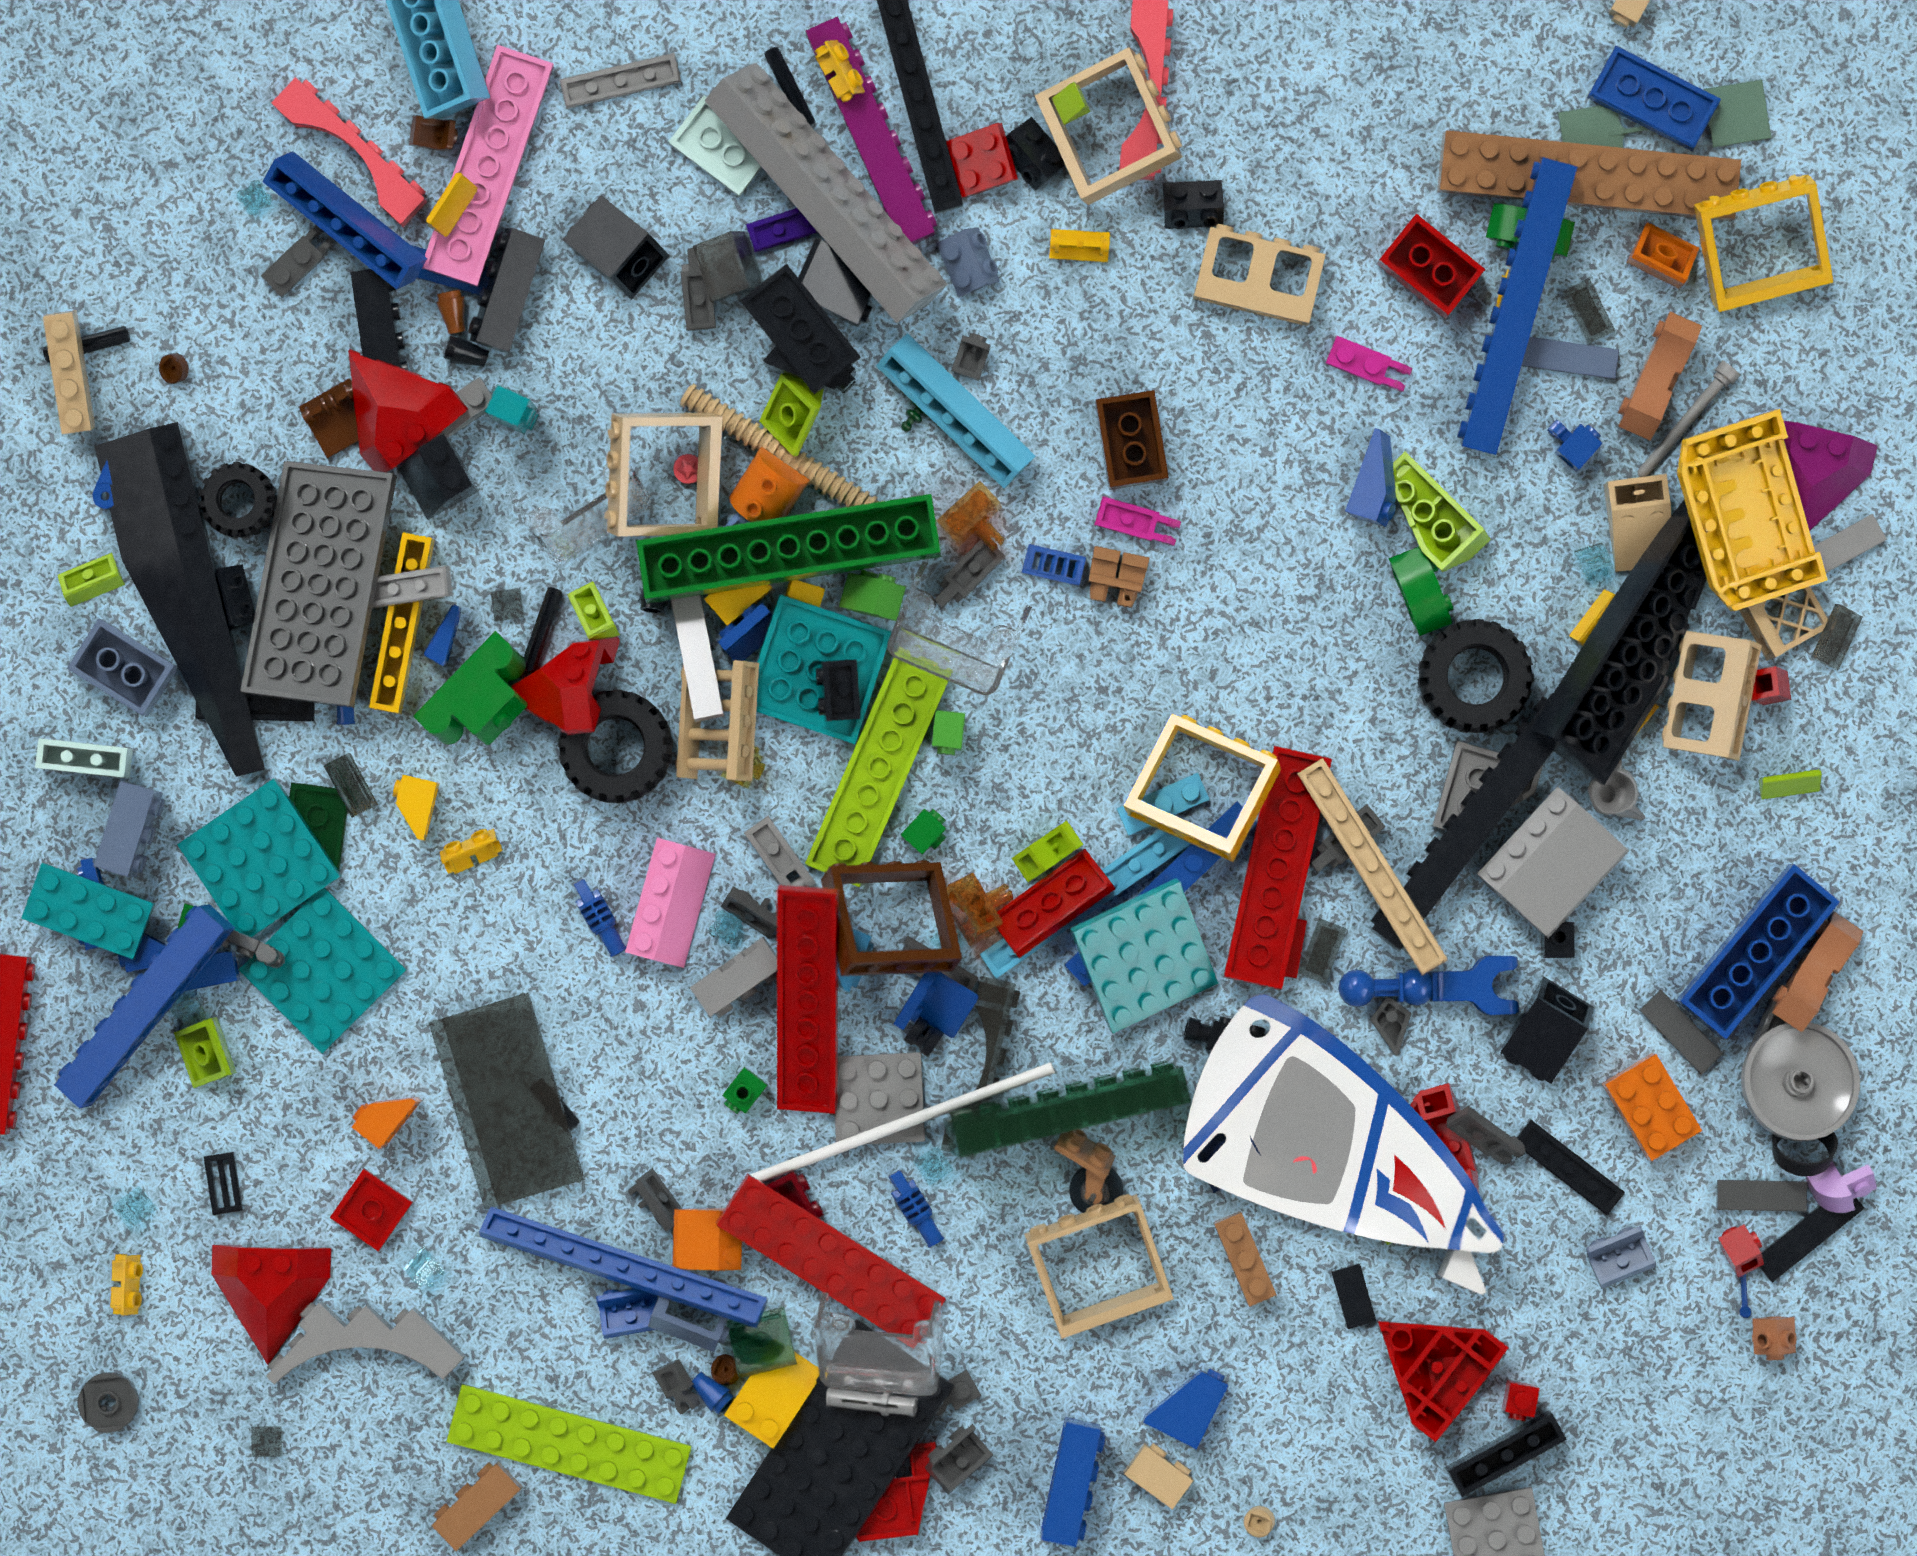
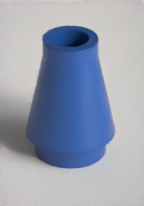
[692,1372,735,1415]

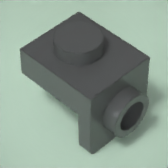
[951,333,991,381]

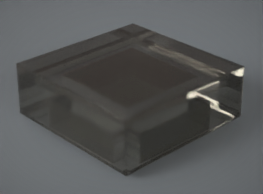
[491,588,525,622]
[251,1426,282,1457]

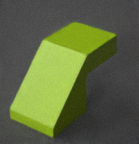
[1011,820,1084,882]

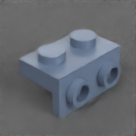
[936,227,1000,298]
[1586,1226,1656,1289]

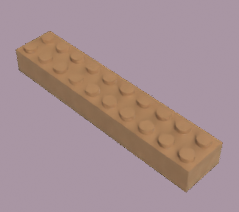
[1437,130,1741,221]

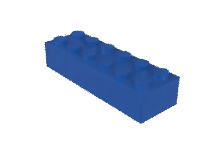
[1675,864,1840,1039]

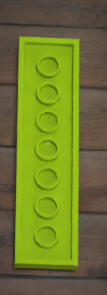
[805,646,953,887]
[446,1384,692,1504]

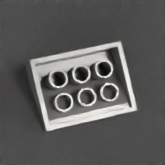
[1477,787,1629,938]

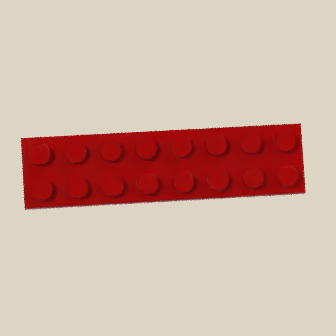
[1223,746,1332,990]
[777,885,838,1114]
[715,1173,946,1349]

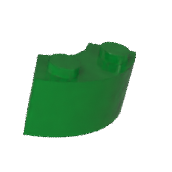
[1486,203,1575,260]
[1388,547,1454,636]

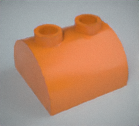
[729,447,810,522]

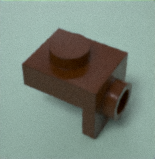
[409,115,458,151]

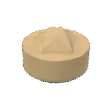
[1244,1506,1275,1538]

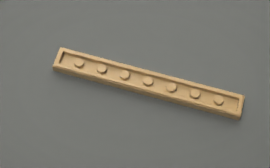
[1297,758,1448,976]

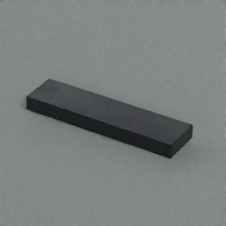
[195,694,315,722]
[1517,1119,1625,1215]
[1759,1198,1865,1283]

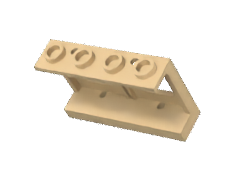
[1193,224,1326,326]
[1662,631,1762,761]

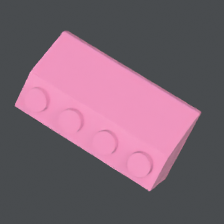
[625,838,716,968]

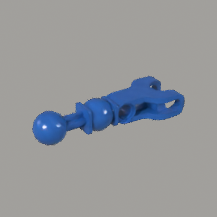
[1338,956,1519,1015]

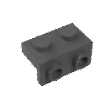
[925,1424,993,1495]

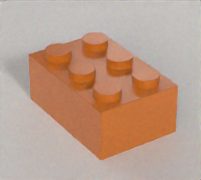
[1601,1053,1703,1161]

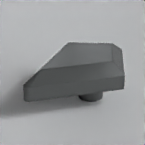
[1370,997,1412,1055]

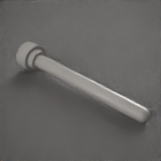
[1638,360,1740,477]

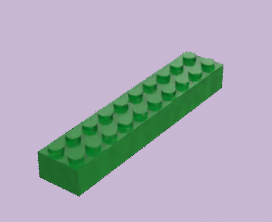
[636,494,941,604]

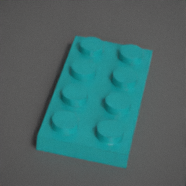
[21,863,155,959]

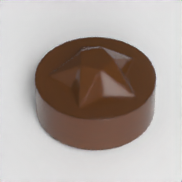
[159,353,189,384]
[711,1354,741,1385]

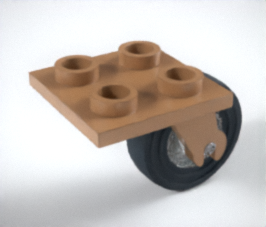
[1054,1125,1123,1213]

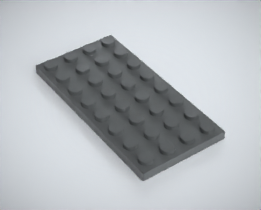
[240,461,397,708]

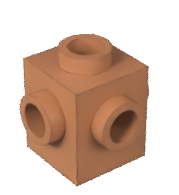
[1752,1316,1797,1360]

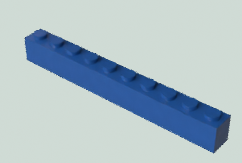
[1457,157,1577,455]

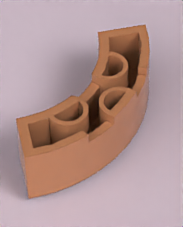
[1618,311,1702,441]
[1772,912,1863,1032]

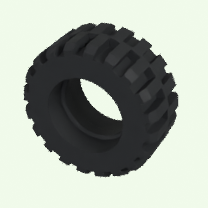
[1417,619,1534,733]
[558,690,673,804]

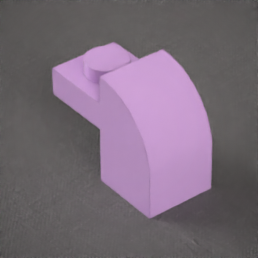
[1805,1161,1877,1213]

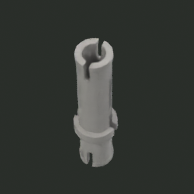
[826,1387,918,1417]

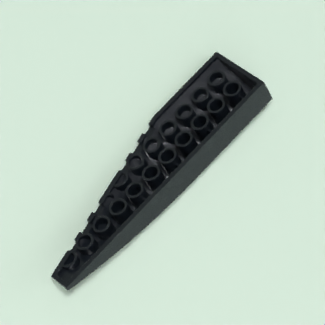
[1530,500,1707,785]

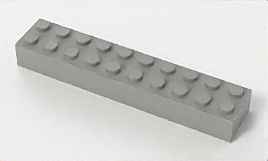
[704,63,947,323]

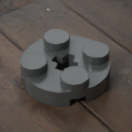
[78,1372,139,1433]

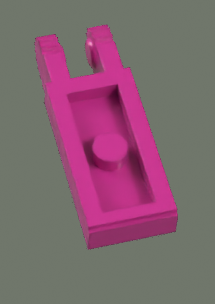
[1325,335,1412,392]
[1094,496,1181,546]

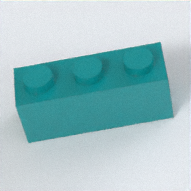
[485,385,539,435]

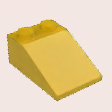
[724,1338,822,1448]

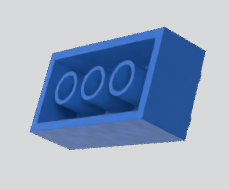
[1040,1417,1106,1547]

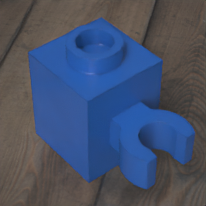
[1547,419,1603,472]

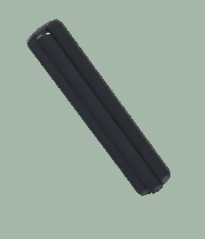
[764,46,815,126]
[43,326,130,363]
[523,587,562,673]

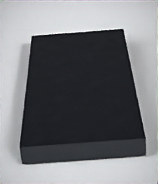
[740,264,861,395]

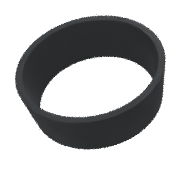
[1772,1132,1838,1177]

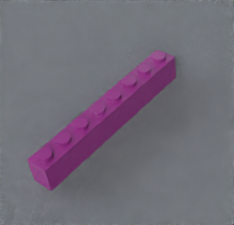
[805,16,938,245]

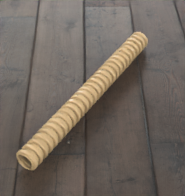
[680,384,883,507]

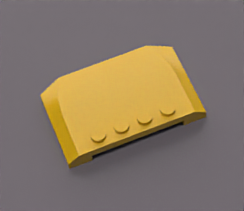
[1677,409,1828,611]

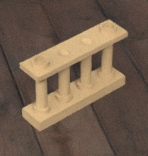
[675,660,759,782]

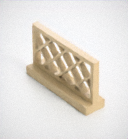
[1739,586,1832,661]

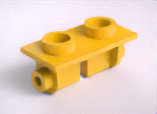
[815,40,865,103]
[1049,229,1110,262]
[439,828,503,874]
[110,1254,143,1316]

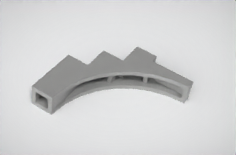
[266,1301,466,1384]

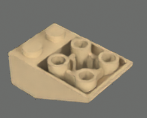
[1603,474,1671,572]

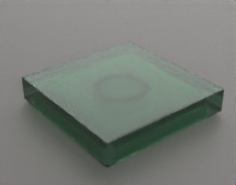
[727,1307,797,1378]

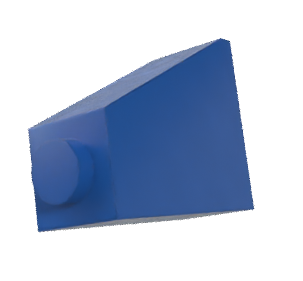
[1142,1368,1229,1449]

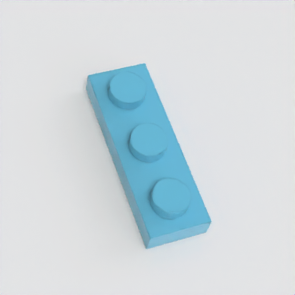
[1117,773,1210,836]

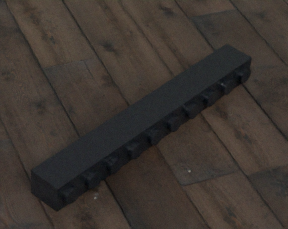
[1370,693,1553,952]

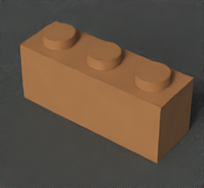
[1213,1211,1277,1307]
[431,1461,523,1551]

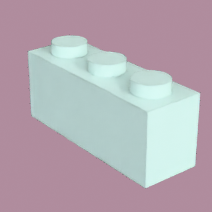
[35,738,133,779]

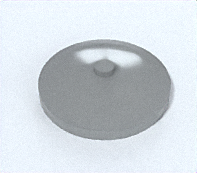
[1741,1022,1860,1141]

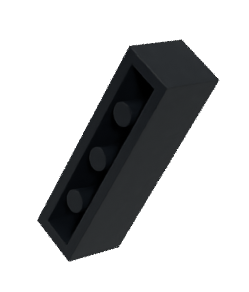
[468,228,545,352]
[350,269,409,371]
[1445,1410,1567,1497]

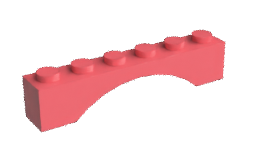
[1119,0,1173,180]
[271,77,427,227]

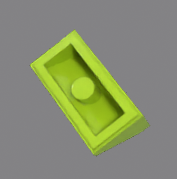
[57,553,125,607]
[567,581,620,641]
[1758,769,1822,800]

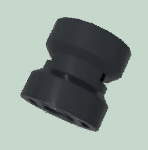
[904,1016,944,1057]

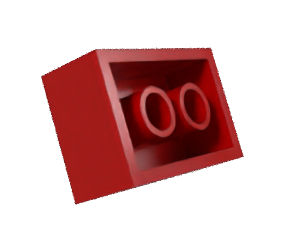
[1376,214,1486,319]

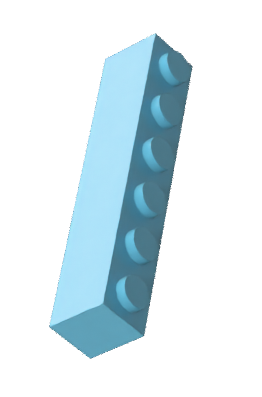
[876,333,1036,489]

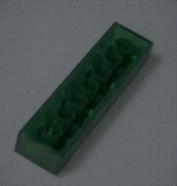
[943,1060,1191,1158]

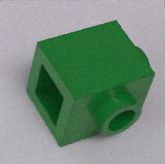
[900,808,946,855]
[722,1067,768,1114]

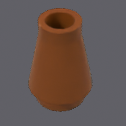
[436,289,466,334]

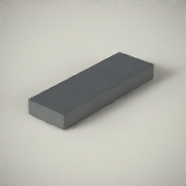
[1639,989,1723,1074]
[1716,1180,1807,1211]

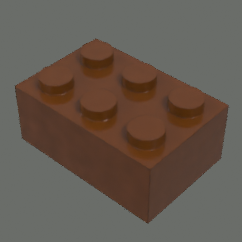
[1095,390,1169,490]

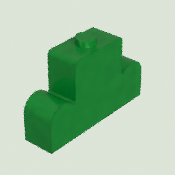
[413,631,527,746]

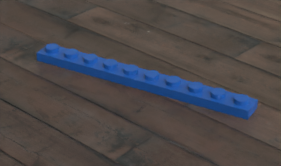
[479,1207,767,1328]

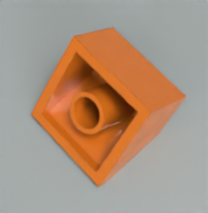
[352,1097,422,1149]
[672,1208,742,1271]

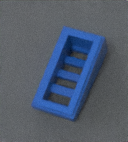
[1022,544,1086,587]
[424,604,461,668]

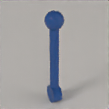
[1739,1274,1751,1318]

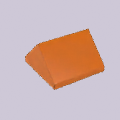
[1626,222,1699,289]

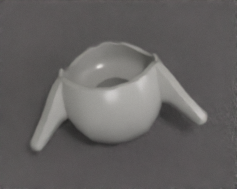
[1588,758,1645,821]

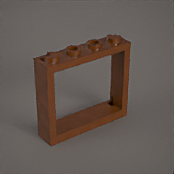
[821,860,962,976]

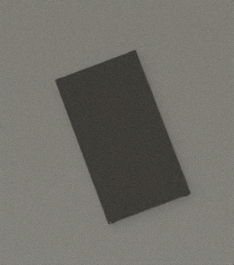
[429,992,585,1209]

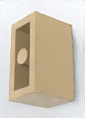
[1123,1443,1194,1510]

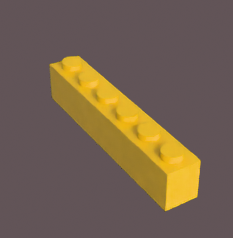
[369,532,435,715]

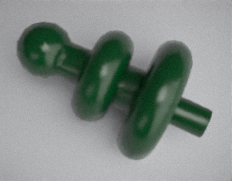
[901,400,928,432]

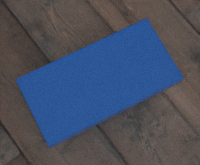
[1588,46,1721,152]

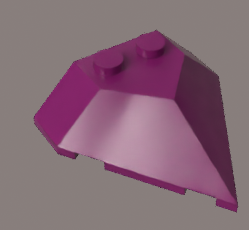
[1784,421,1878,531]

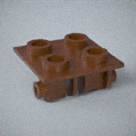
[298,378,358,459]

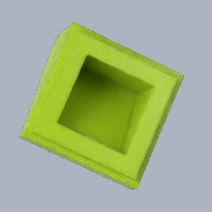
[1052,81,1091,125]

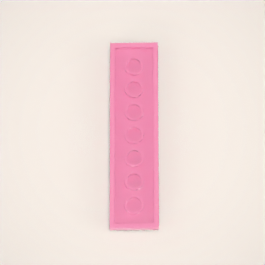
[422,45,554,287]

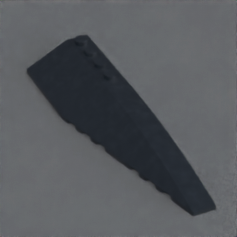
[94,422,265,777]

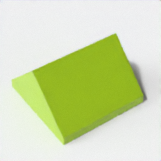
[759,373,824,457]
[174,1017,237,1089]

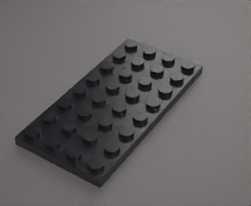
[725,1319,955,1556]

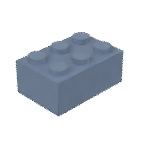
[67,618,178,717]
[93,781,165,877]

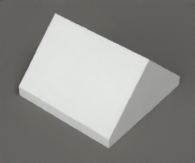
[1437,1249,1487,1295]

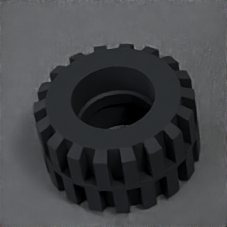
[199,462,277,539]

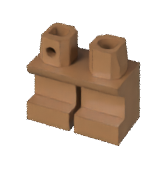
[1088,546,1150,608]

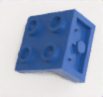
[893,972,979,1038]

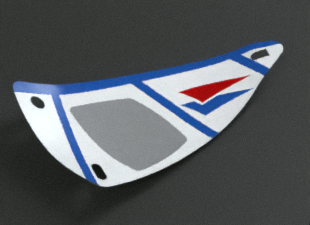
[1183,994,1504,1253]

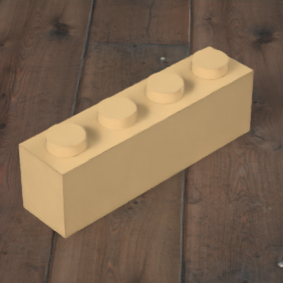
[43,310,95,434]

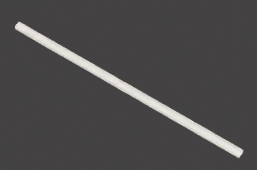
[750,1062,1055,1182]

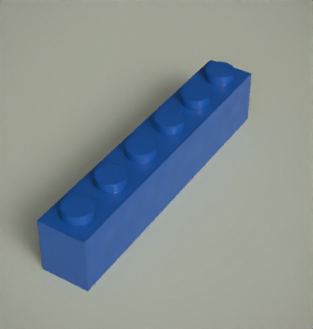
[262,151,427,290]

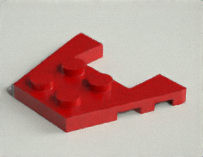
[857,1442,937,1542]

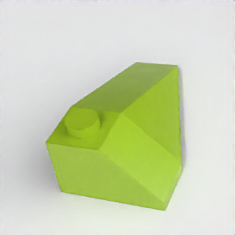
[1393,451,1491,572]

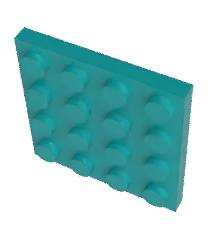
[756,594,892,744]
[177,778,342,938]
[1070,878,1218,1034]
[239,888,407,1054]

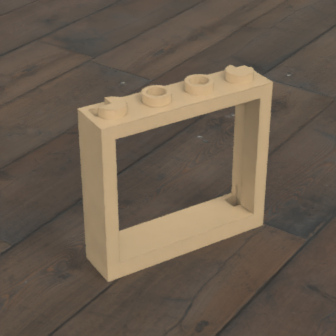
[1034,47,1183,205]
[604,413,722,536]
[1025,1194,1173,1339]

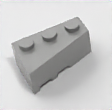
[690,937,777,1018]

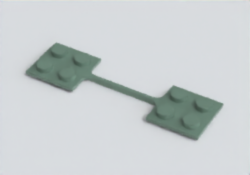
[1558,80,1771,148]

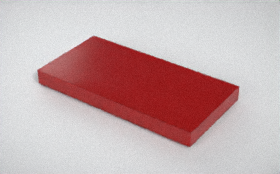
[989,849,1115,958]

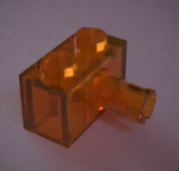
[936,481,1006,552]
[946,872,1013,946]

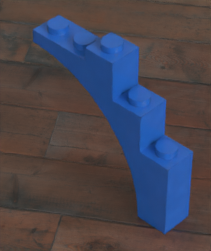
[77,858,241,992]

